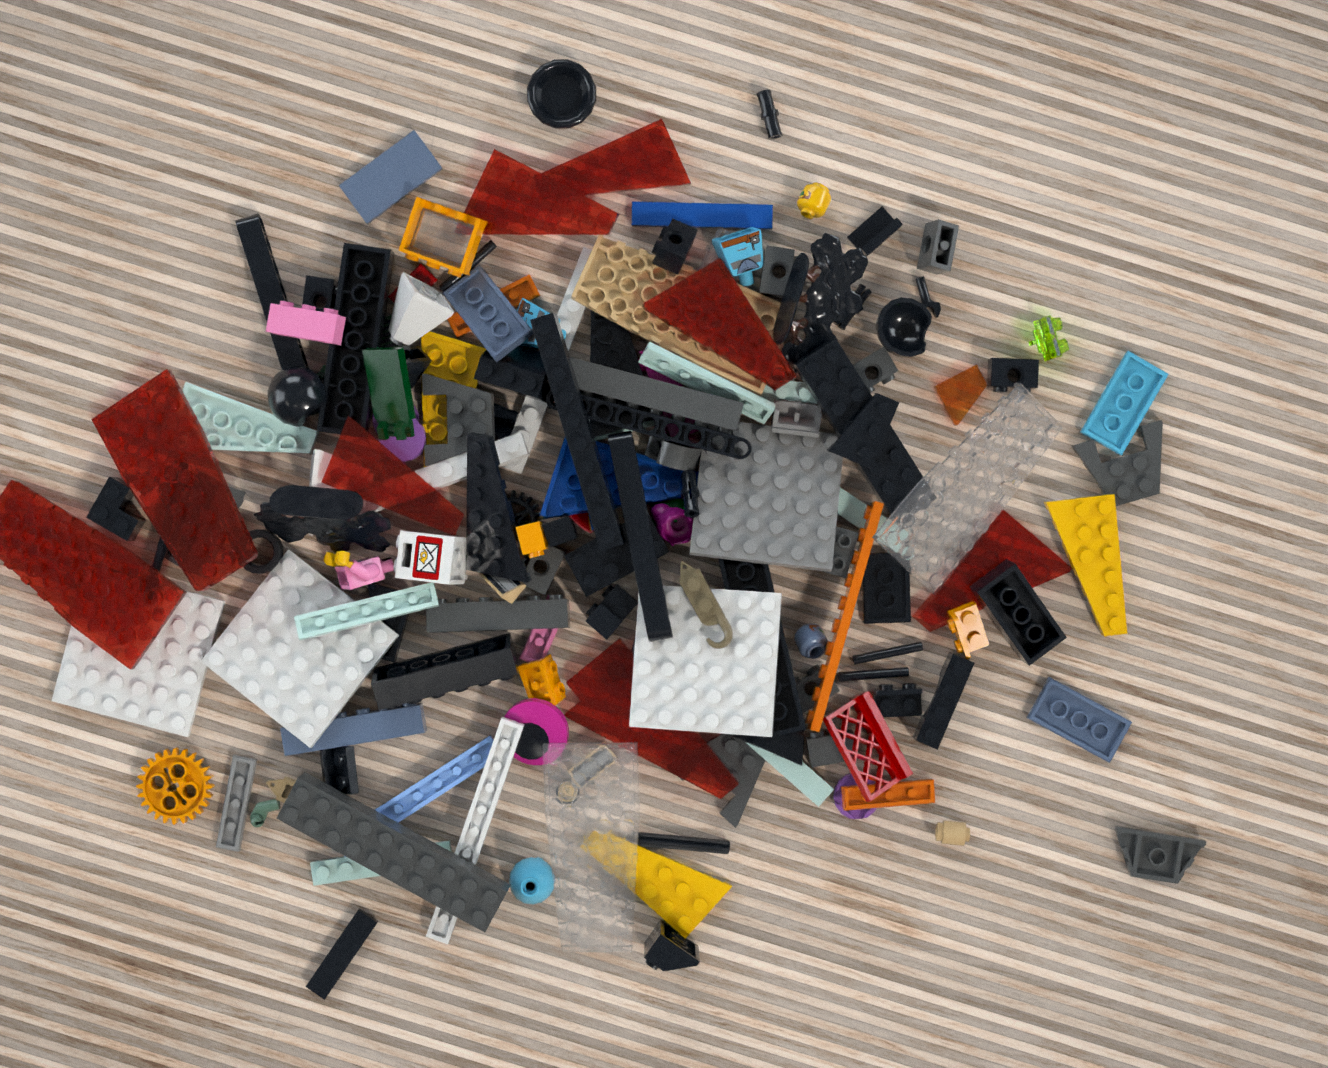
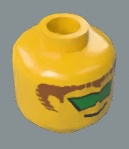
[797,182,831,219]

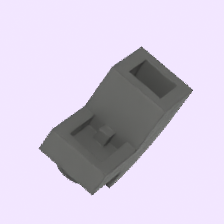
[645,436,702,472]

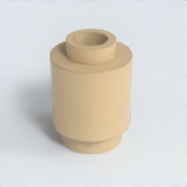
[935,820,970,846]

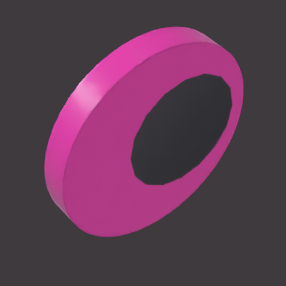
[504,698,569,765]

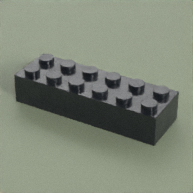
[371,633,518,710]

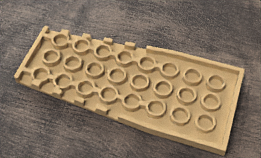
[571,234,798,396]

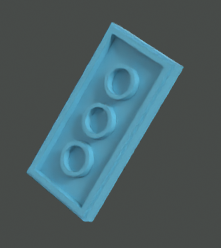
[1080,351,1169,456]

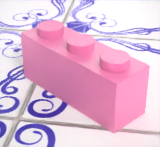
[266,301,346,346]

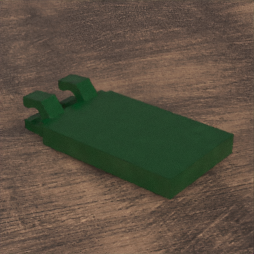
[362,348,416,440]

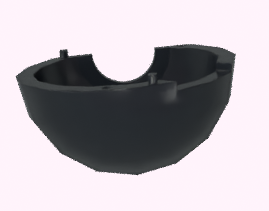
[876,297,932,358]
[267,366,326,427]

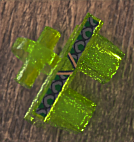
[1028,315,1069,361]

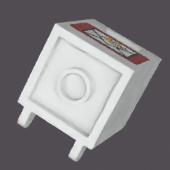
[393,530,468,585]

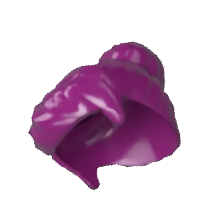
[651,503,693,546]

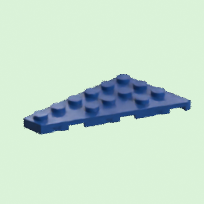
[540,436,699,519]

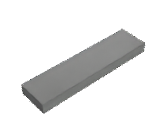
[216,755,258,852]

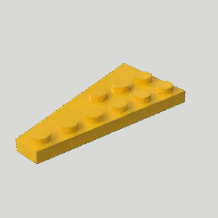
[1044,494,1127,636]
[581,827,732,939]

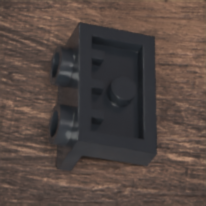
[873,683,922,717]
[320,746,359,795]

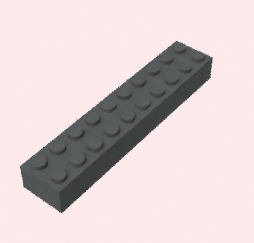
[276,772,511,932]

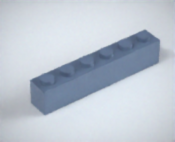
[280,703,427,756]

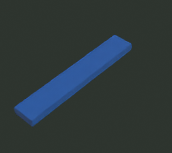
[632,202,773,229]

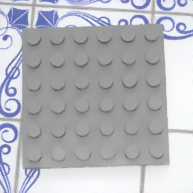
[689,422,843,572]

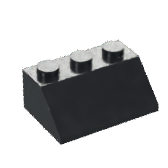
[473,345,551,403]
[644,920,700,972]

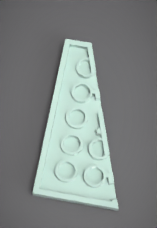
[161,382,319,454]

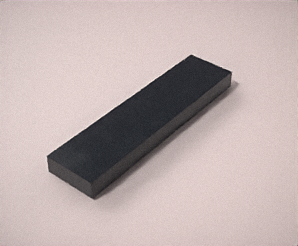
[305,908,378,1000]

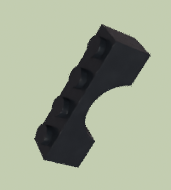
[912,652,975,750]

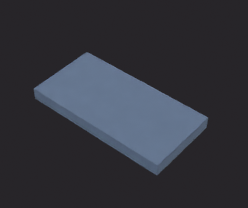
[339,130,443,224]
[443,264,534,362]
[1026,677,1132,763]

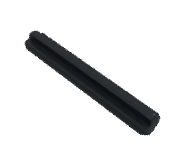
[637,832,730,854]

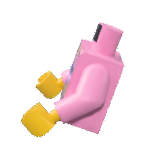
[324,551,394,590]

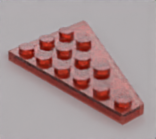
[455,149,619,235]
[642,258,797,391]
[911,509,1073,632]

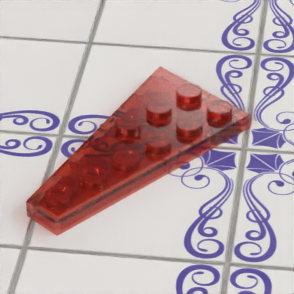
[534,119,691,200]
[322,416,464,536]

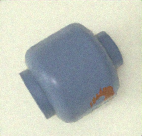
[794,624,828,659]

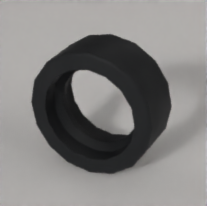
[236,529,283,574]

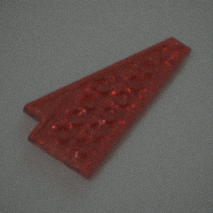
[564,638,739,799]

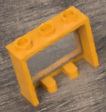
[398,196,487,278]

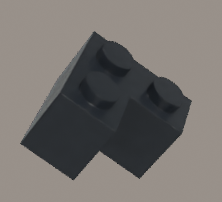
[86,477,146,541]
[585,584,638,640]

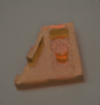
[934,364,987,426]

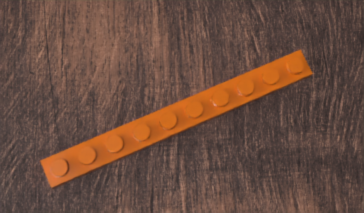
[805,501,884,732]

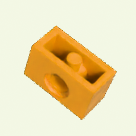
[516,521,549,558]

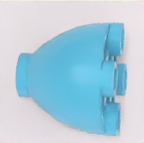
[509,857,556,905]

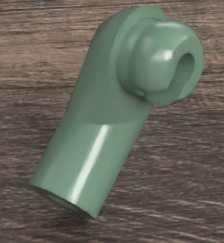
[250,798,281,827]

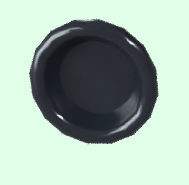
[527,59,596,129]

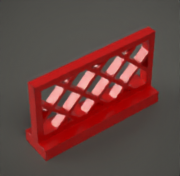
[823,691,913,802]

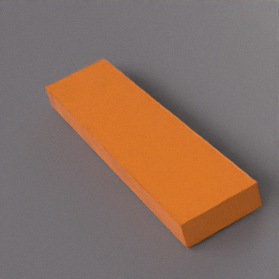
[447,274,540,338]
[841,779,935,811]

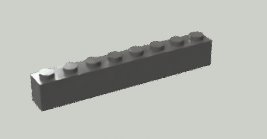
[570,357,744,434]

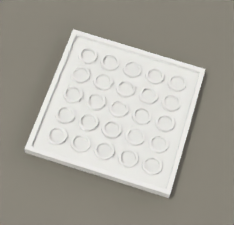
[201,549,399,748]
[52,565,225,737]
[629,586,782,737]

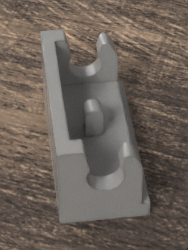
[771,399,822,437]

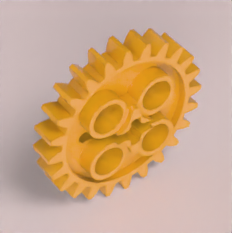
[136,747,215,825]

